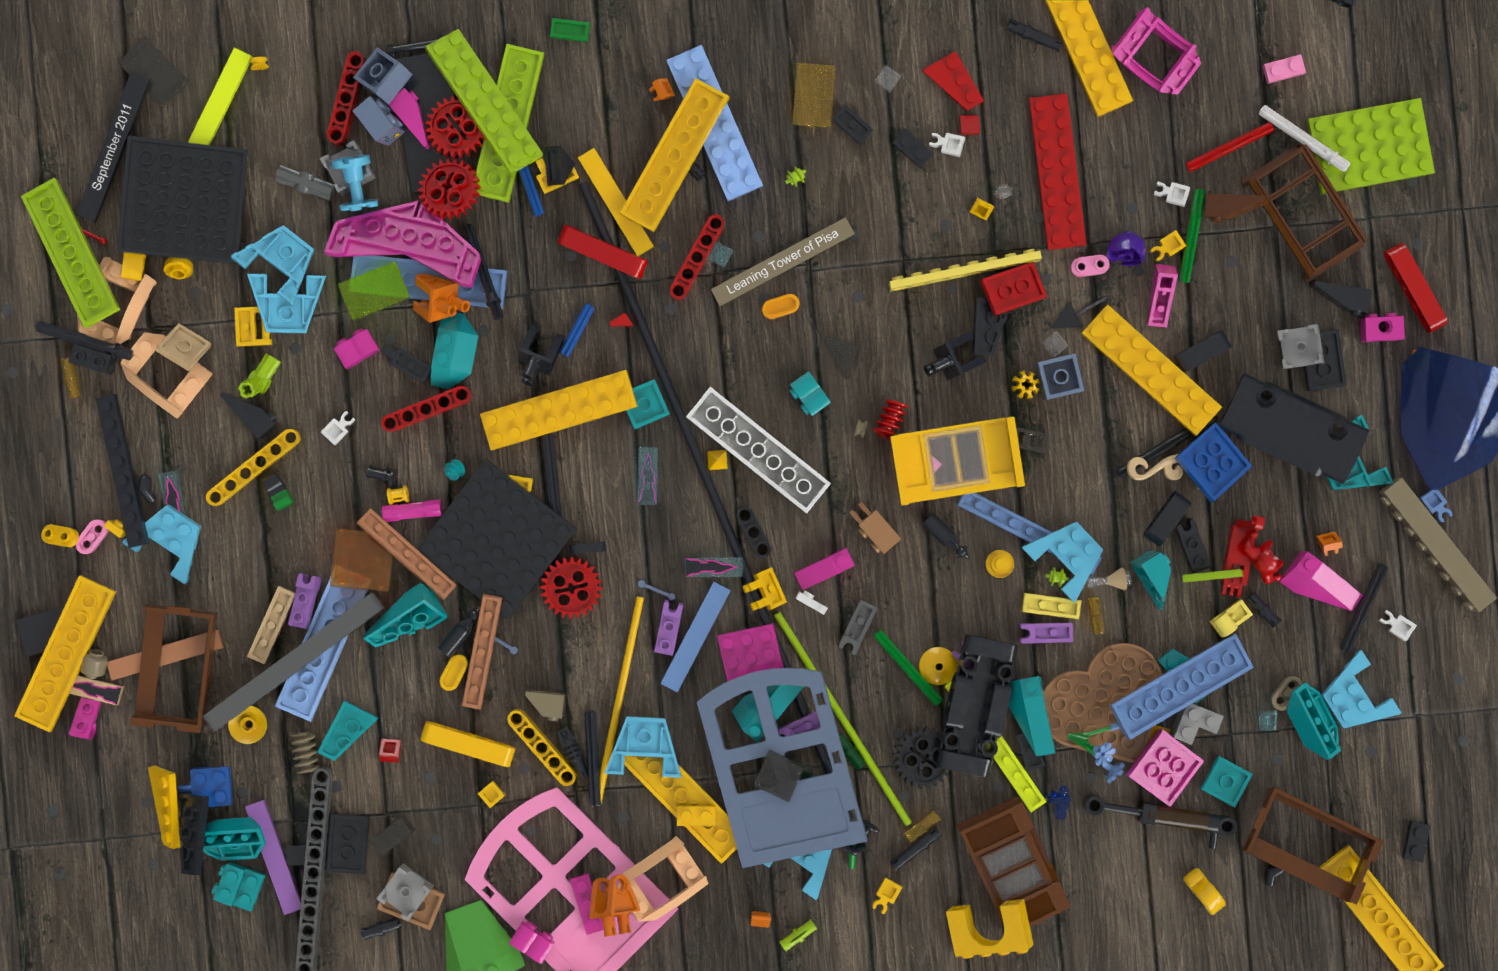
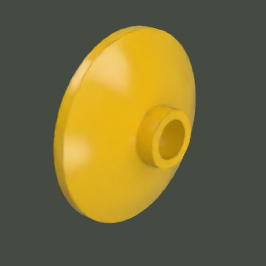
[919,647,957,685]
[228,706,267,744]

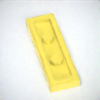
[1021,593,1082,619]

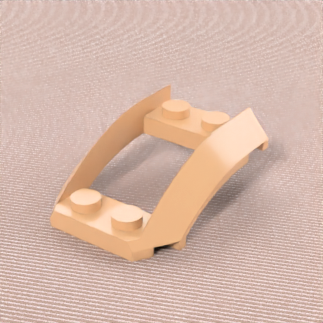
[77,257,157,345]
[120,332,213,419]
[617,836,708,921]

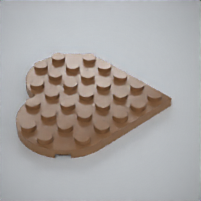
[1044,643,1162,763]

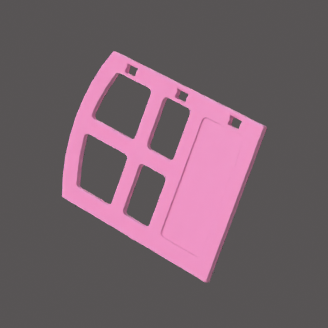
[465,787,679,971]

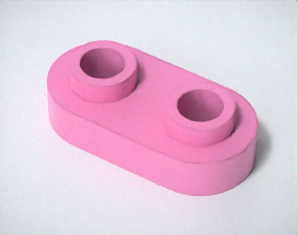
[1070,255,1109,277]
[76,519,109,554]

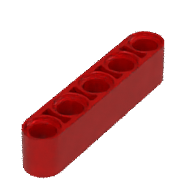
[327,51,366,146]
[670,214,724,301]
[557,224,648,279]
[1384,243,1448,333]
[381,386,473,432]

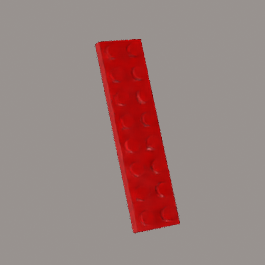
[1028,93,1086,251]

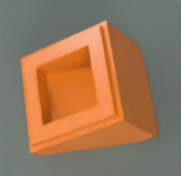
[750,911,771,928]

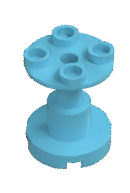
[331,155,378,211]

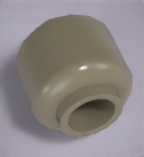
[80,649,108,679]

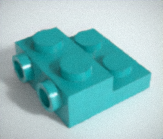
[212,861,266,912]

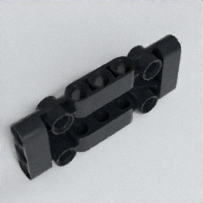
[936,634,1018,777]

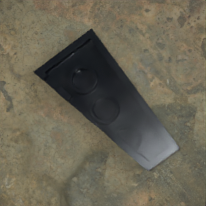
[177,793,209,875]

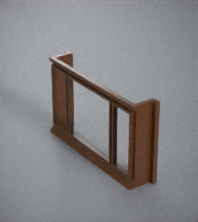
[1241,144,1368,283]

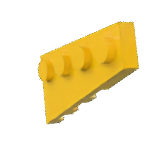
[148,765,180,849]

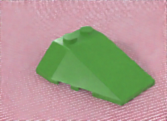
[445,900,525,971]

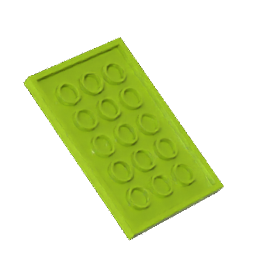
[1307,98,1435,195]

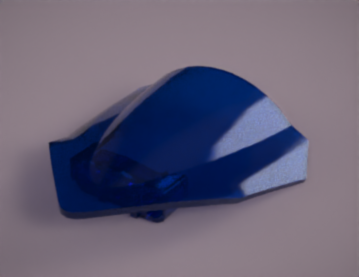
[1400,347,1498,490]

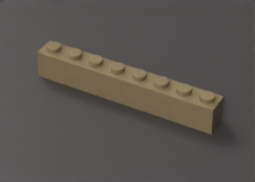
[1378,478,1497,612]

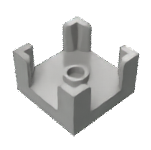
[320,140,376,196]
[1278,324,1325,369]
[376,863,434,922]

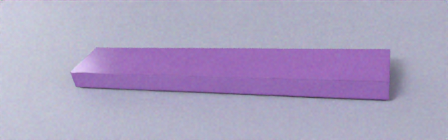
[245,799,301,915]

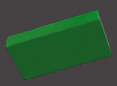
[550,18,590,43]

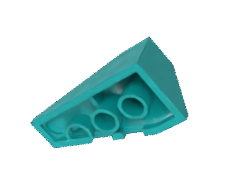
[363,583,448,647]
[1008,676,1056,756]

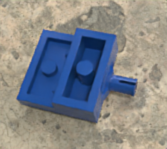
[178,766,233,807]

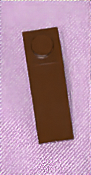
[1205,193,1270,223]

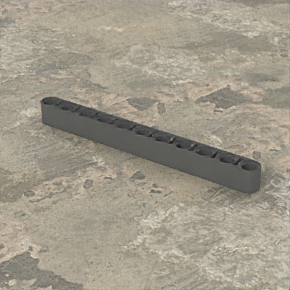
[203,593,384,732]
[295,766,333,971]

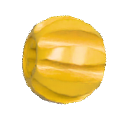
[1011,371,1040,399]

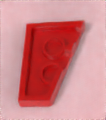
[922,51,984,112]

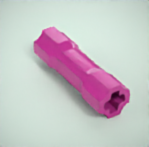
[382,499,442,522]

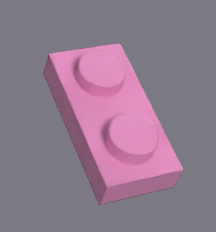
[1263,54,1306,84]

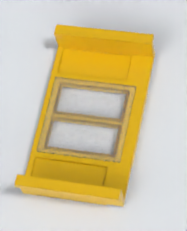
[890,417,1025,506]

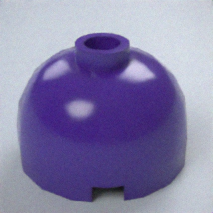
[1106,231,1146,266]

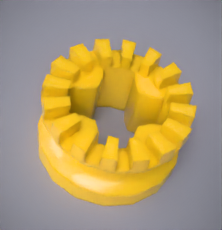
[250,57,269,70]

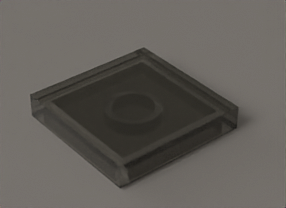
[754,750,805,802]

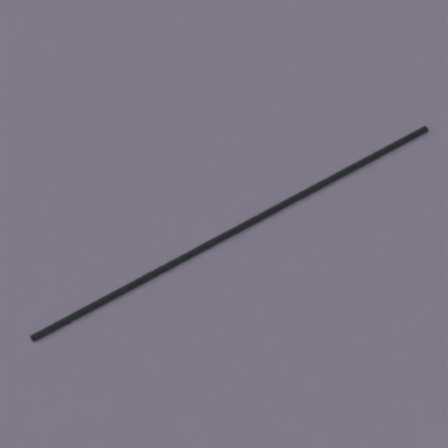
[579,182,854,819]

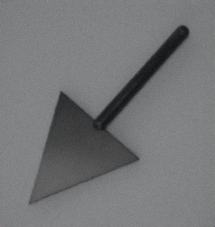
[1051,296,1108,328]

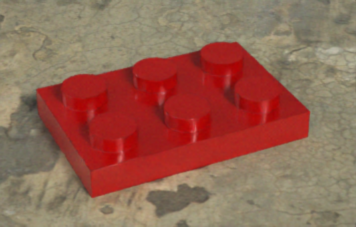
[980,262,1047,316]

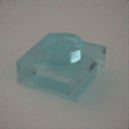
[708,242,733,268]
[1259,710,1277,731]

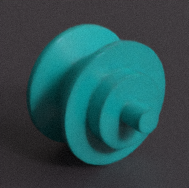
[444,459,465,481]

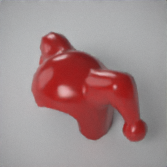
[1242,530,1284,584]

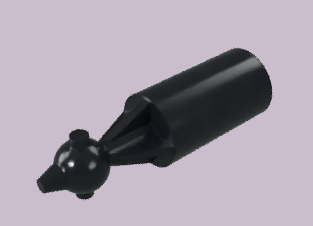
[921,512,969,559]
[438,607,480,658]

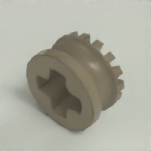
[854,419,868,438]

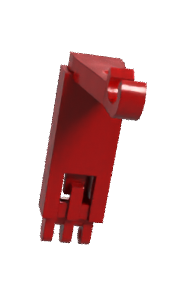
[1220,516,1265,598]

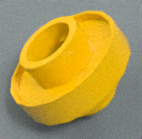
[164,258,193,279]
[985,550,1014,578]

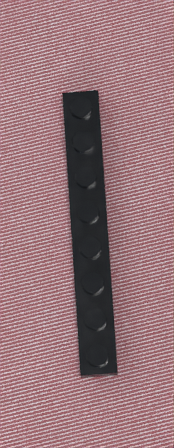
[96,394,150,548]

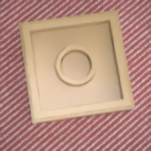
[155,323,211,371]

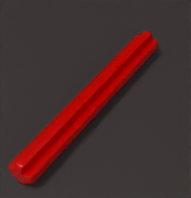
[1185,122,1274,172]

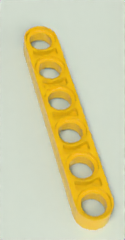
[206,429,301,506]

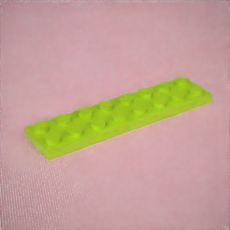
[425,29,543,175]
[476,44,545,203]
[21,178,121,328]

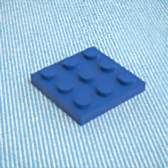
[1175,422,1252,502]

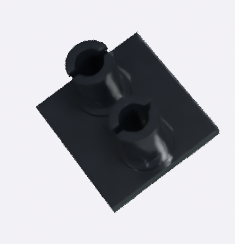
[518,323,565,386]
[924,331,986,381]

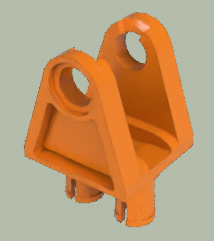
[413,274,470,323]
[589,874,640,937]

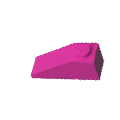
[389,88,430,150]
[1147,264,1178,328]
[794,548,855,590]

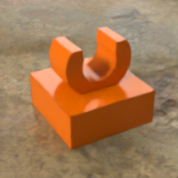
[649,78,675,101]
[1317,531,1343,556]

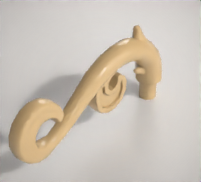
[1126,454,1200,490]

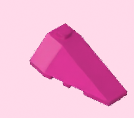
[1279,551,1363,611]

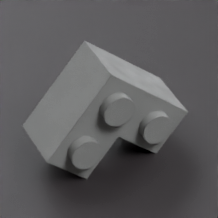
[1169,703,1224,745]

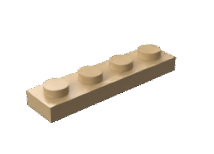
[247,586,295,664]

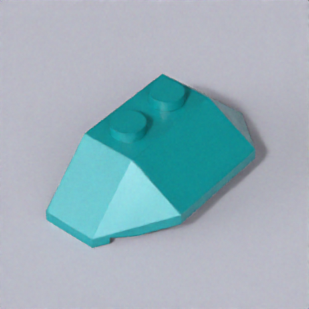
[431,313,479,389]
[1287,683,1341,760]
[203,817,266,861]

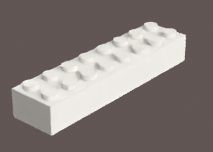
[686,387,831,513]

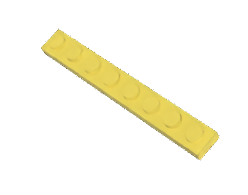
[888,249,1042,292]

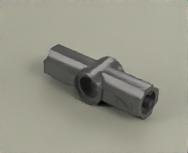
[275,165,335,201]

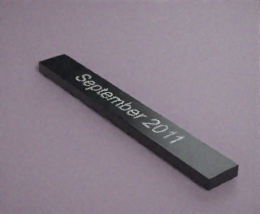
[76,71,151,223]

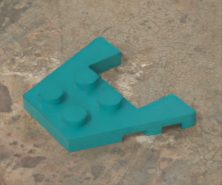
[1325,415,1393,490]

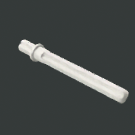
[1259,105,1351,172]

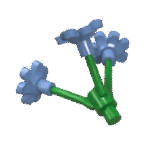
[1068,722,1125,784]

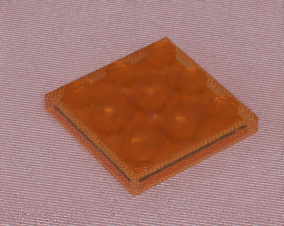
[330,529,393,592]

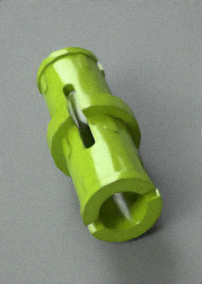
[779,919,817,952]

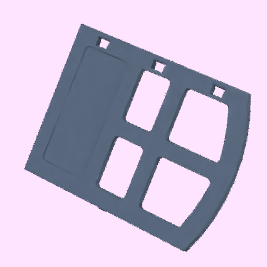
[697,667,868,868]

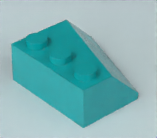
[1130,551,1171,611]

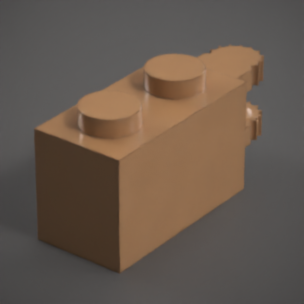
[849,502,901,554]

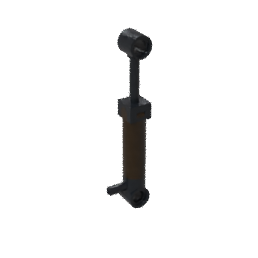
[1082,794,1237,849]

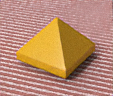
[970,197,994,221]
[707,450,728,470]

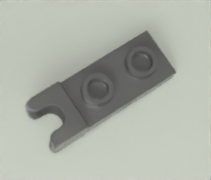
[837,599,877,655]

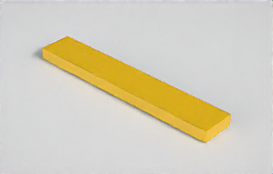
[578,148,654,256]

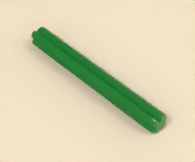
[1179,189,1206,283]
[874,630,942,706]

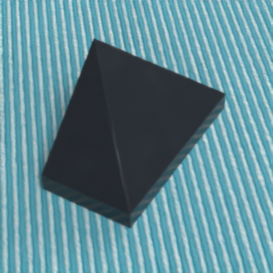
[544,145,575,186]

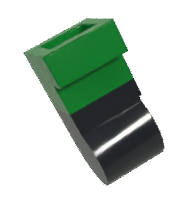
[262,472,296,511]

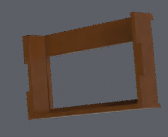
[130,604,218,733]
[1242,787,1384,905]

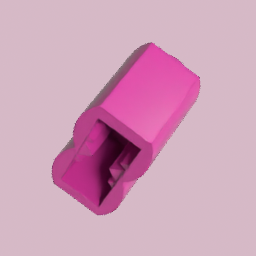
[334,328,380,369]
[509,921,555,964]

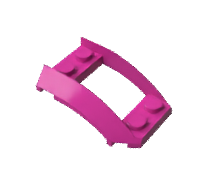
[1111,7,1201,94]

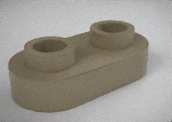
[1270,676,1302,711]

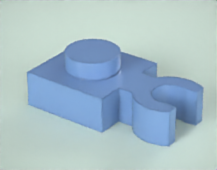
[1418,487,1453,522]

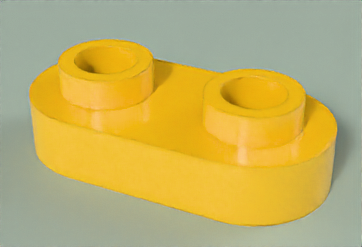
[41,524,79,547]

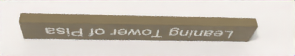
[711,217,855,306]

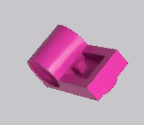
[69,697,101,740]

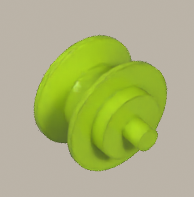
[785,166,806,187]
[1045,567,1069,587]

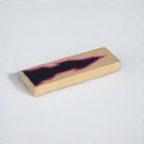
[69,675,124,705]

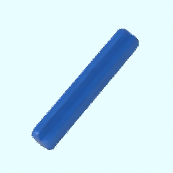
[519,165,544,216]
[560,303,594,357]

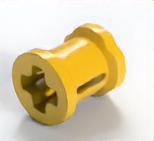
[387,485,410,505]

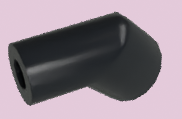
[138,474,156,504]
[1265,865,1285,886]

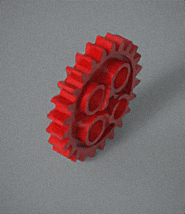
[425,96,486,159]
[418,158,481,220]
[540,557,603,619]

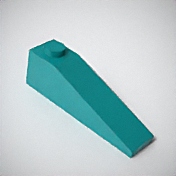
[732,685,804,743]

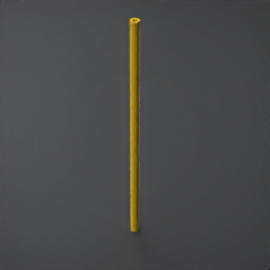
[599,596,644,804]

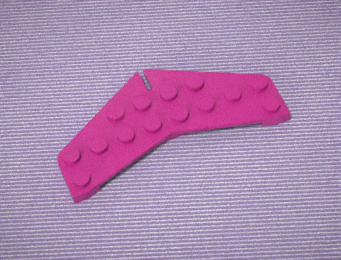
[324,200,481,288]

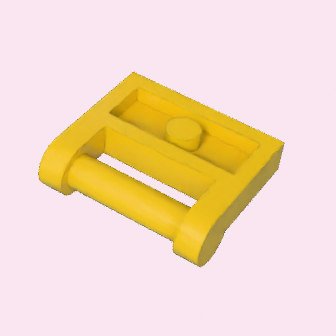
[234,307,272,347]

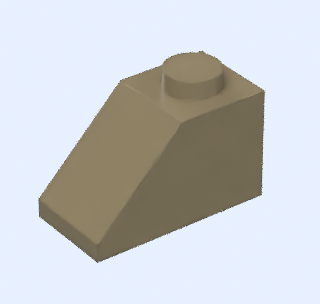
[525,690,566,721]

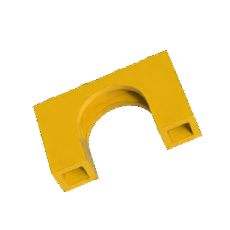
[946,899,1034,959]

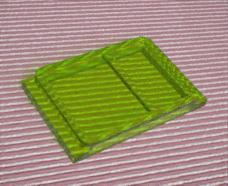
[338,261,410,320]

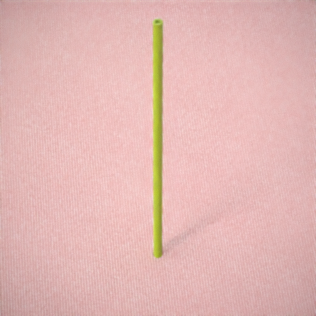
[774,612,912,826]

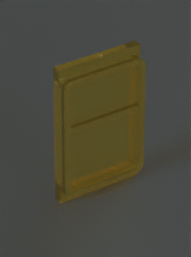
[792,63,835,128]

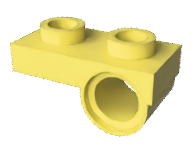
[1209,599,1253,637]

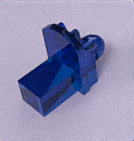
[1045,786,1071,820]

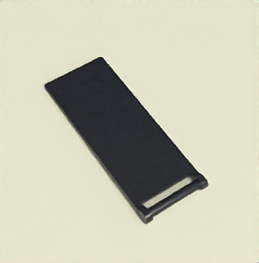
[387,36,467,193]

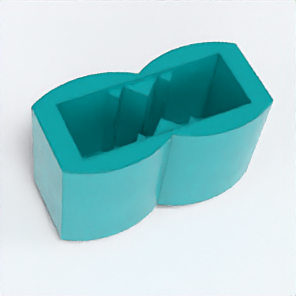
[789,371,831,416]

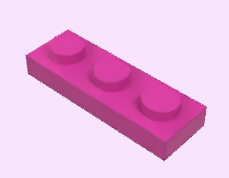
[570,873,604,935]

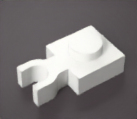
[929,133,965,157]
[1154,182,1190,207]
[321,411,355,446]
[795,590,828,615]
[1379,610,1417,642]

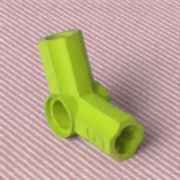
[238,353,281,398]

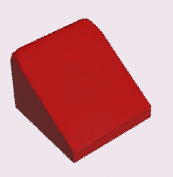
[960,115,980,135]
[609,313,633,327]
[379,738,401,763]

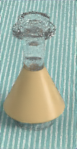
[1087,568,1131,590]

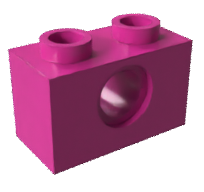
[1359,313,1405,342]

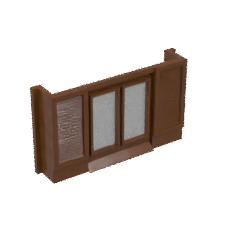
[956,796,1071,927]

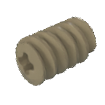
[290,732,319,773]

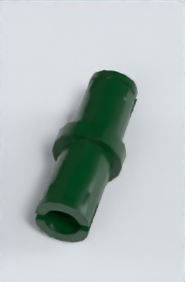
[839,733,866,770]

